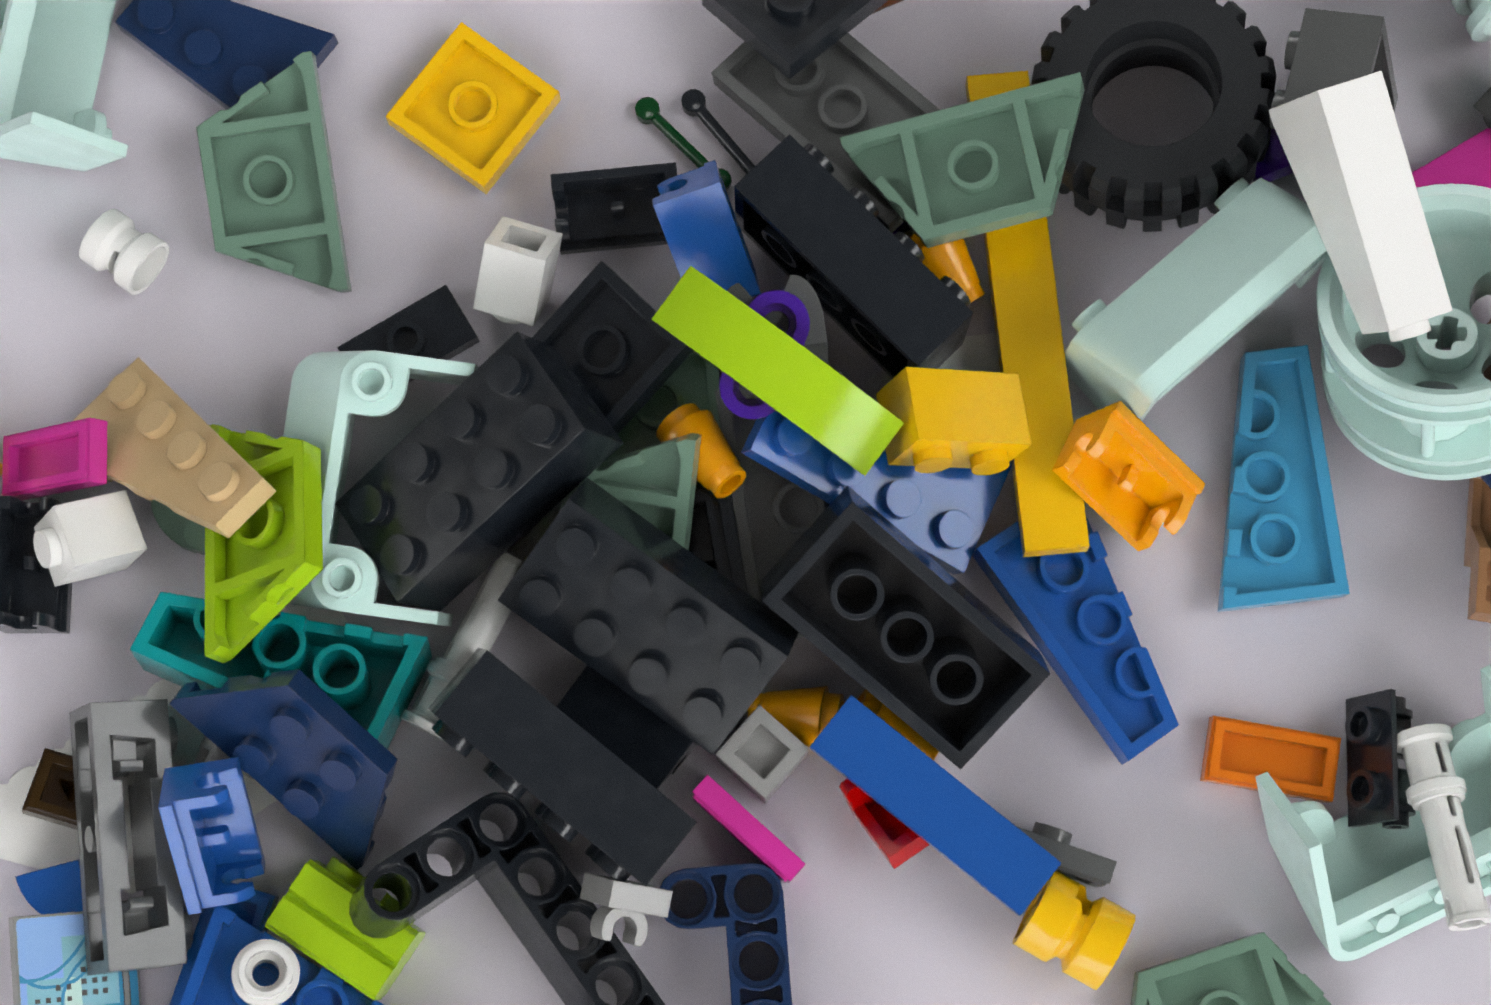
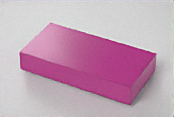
[2,417,108,501]
[692,774,805,883]

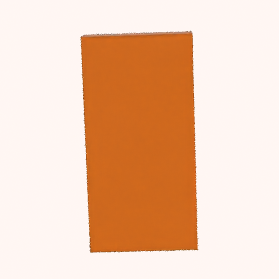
[1200,715,1341,803]

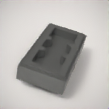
[1016,822,1117,887]

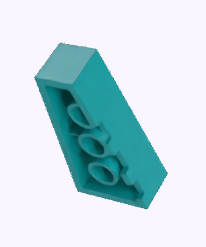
[130,592,432,749]

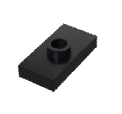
[337,285,480,383]

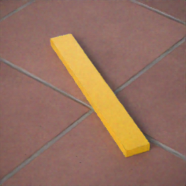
[965,71,1090,557]

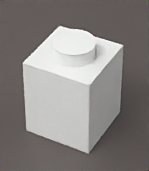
[473,216,563,326]
[33,490,147,587]

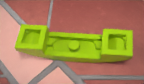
[651,265,904,476]

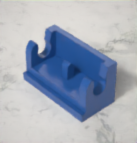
[652,160,761,297]
[158,757,265,915]

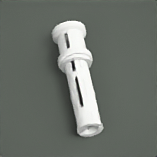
[399,552,522,741]
[1397,723,1491,931]

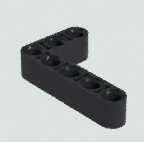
[349,792,665,1005]

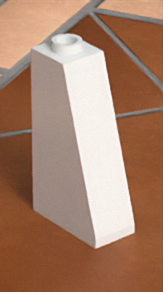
[1269,71,1453,342]

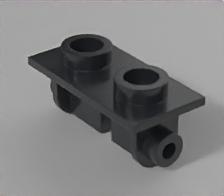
[1345,689,1416,829]

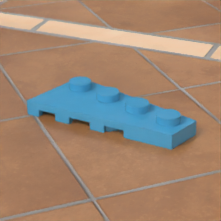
[1218,345,1350,612]

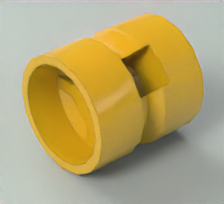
[1012,871,1136,990]

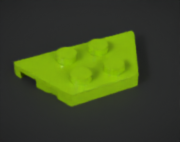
[204,424,323,663]

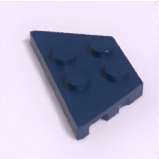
[169,669,398,870]

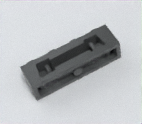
[69,699,193,976]

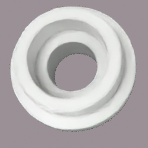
[231,939,300,1005]

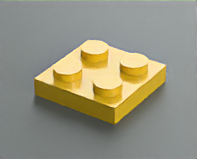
[385,22,561,195]

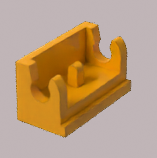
[1052,401,1205,551]

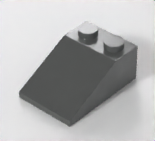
[1270,8,1398,153]

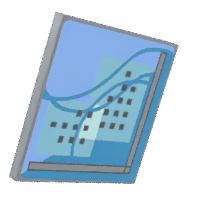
[8,911,141,1005]

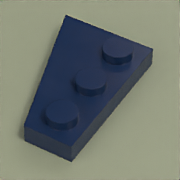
[115,0,339,110]

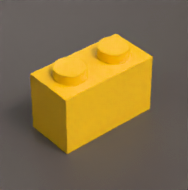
[876,367,1032,475]

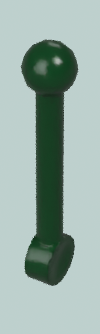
[635,97,732,190]

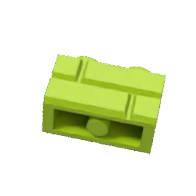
[264,856,426,1000]

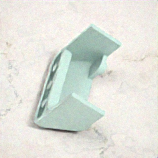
[0,0,128,171]
[1065,177,1327,421]
[283,350,479,627]
[1255,664,1491,961]

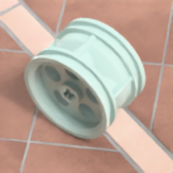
[1316,183,1491,480]

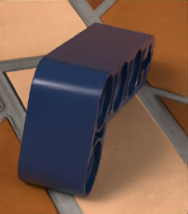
[660,863,792,1005]

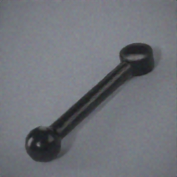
[681,89,755,174]

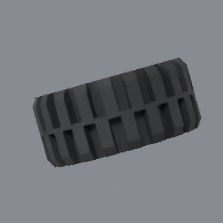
[1031,0,1277,232]

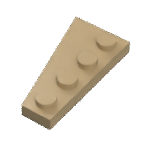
[73,357,276,538]

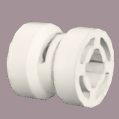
[79,209,169,295]

